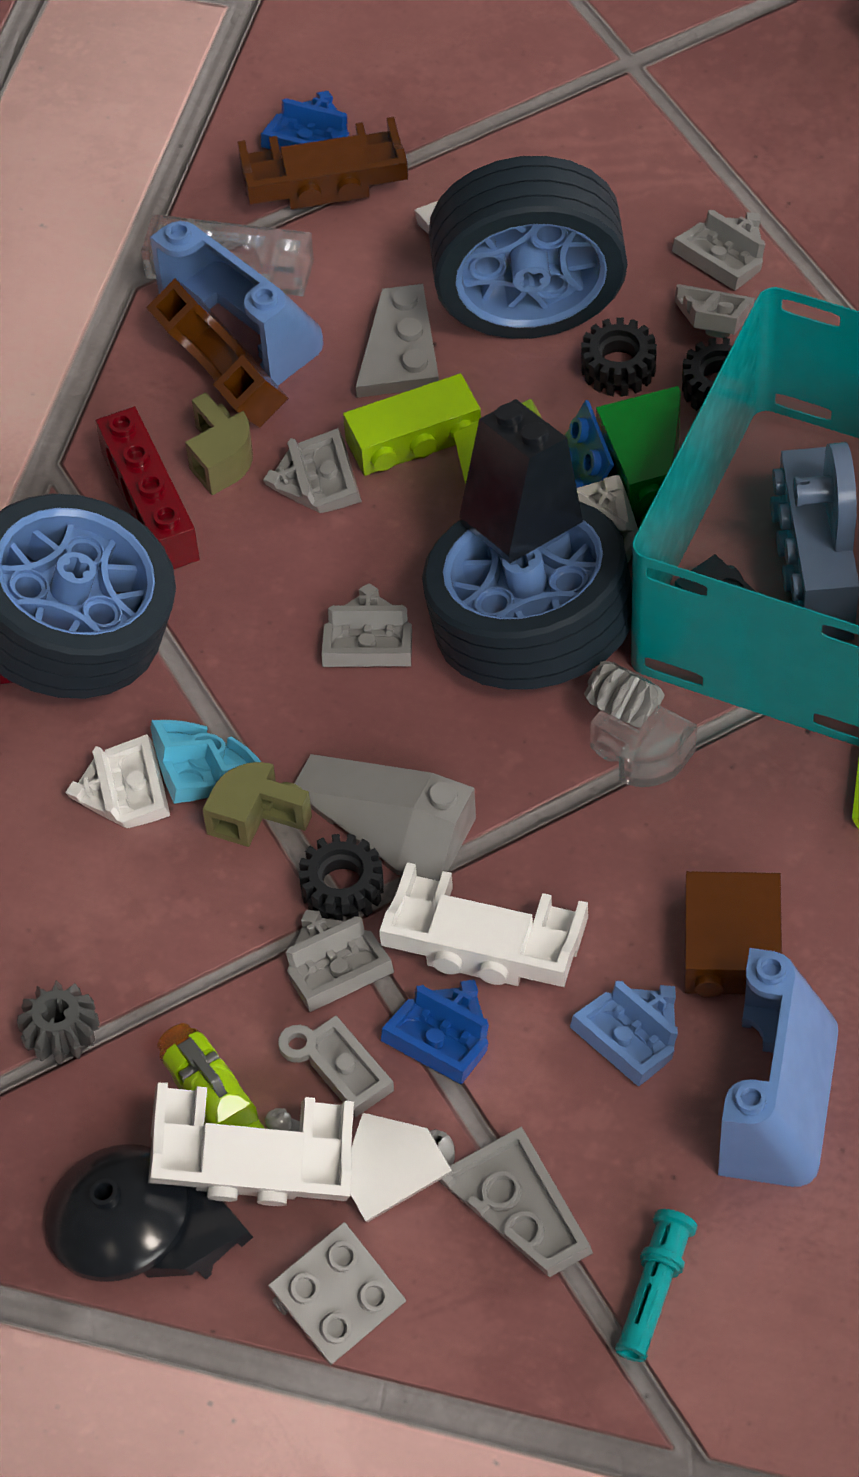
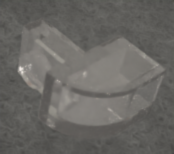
[590,705,697,787]

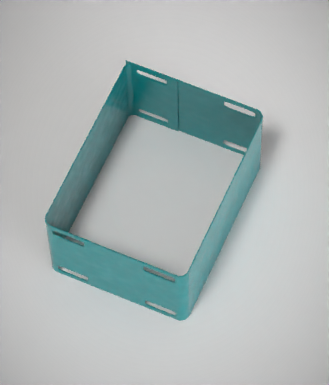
[631,287,859,746]

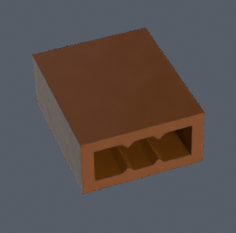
[685,871,782,997]

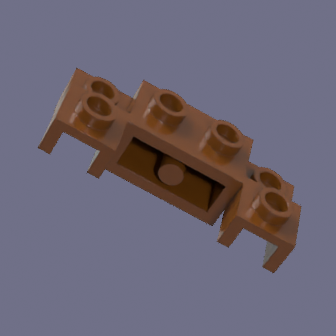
[237,117,408,210]

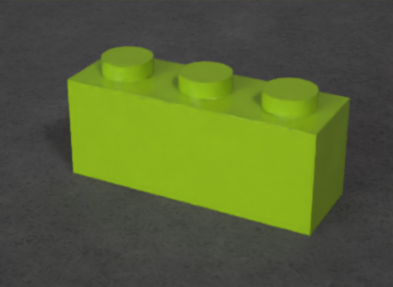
[343,373,481,476]

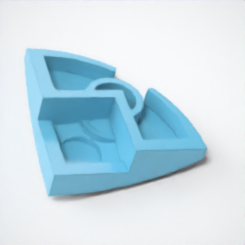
[150,720,261,804]

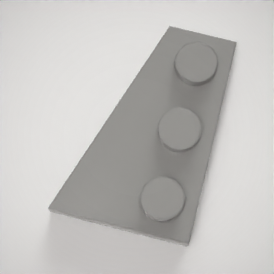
[356,284,439,398]
[439,1126,593,1277]

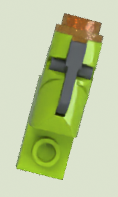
[157,1023,265,1129]

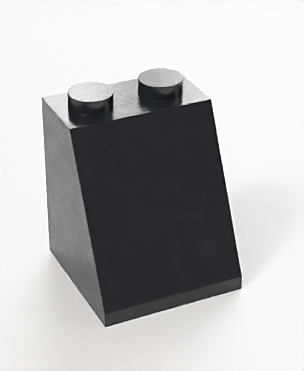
[459,399,583,563]

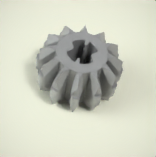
[584,661,665,728]

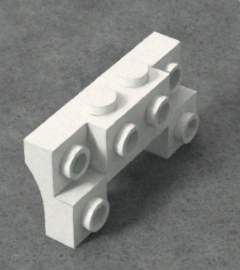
[379,862,588,987]
[148,1082,354,1206]

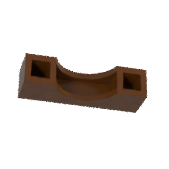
[146,278,289,428]

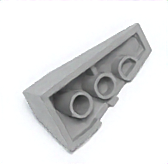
[294,754,476,881]

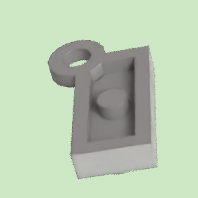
[278,1015,394,1118]

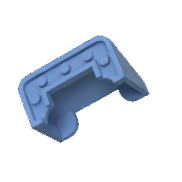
[150,221,323,385]
[718,948,839,1187]

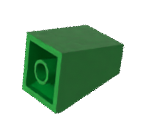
[596,386,681,530]

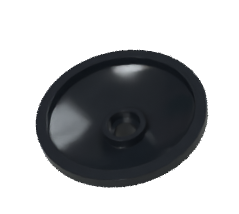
[45,1144,190,1282]

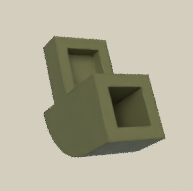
[185,392,253,495]
[202,762,312,847]

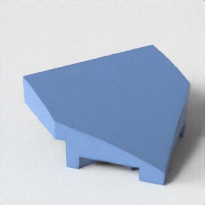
[570,981,678,1087]

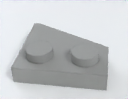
[675,284,755,338]

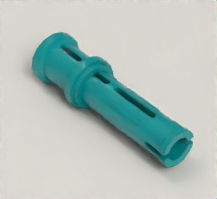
[615,1209,697,1362]

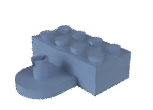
[770,442,859,641]

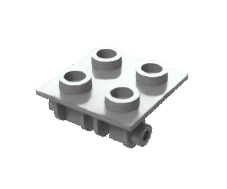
[268,1222,407,1365]

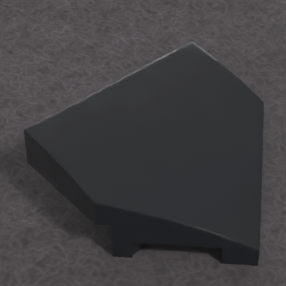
[143,1187,253,1279]

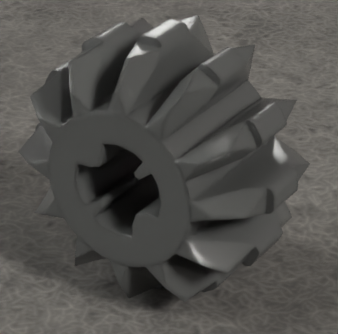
[17,980,100,1065]

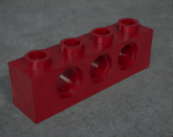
[95,406,200,569]

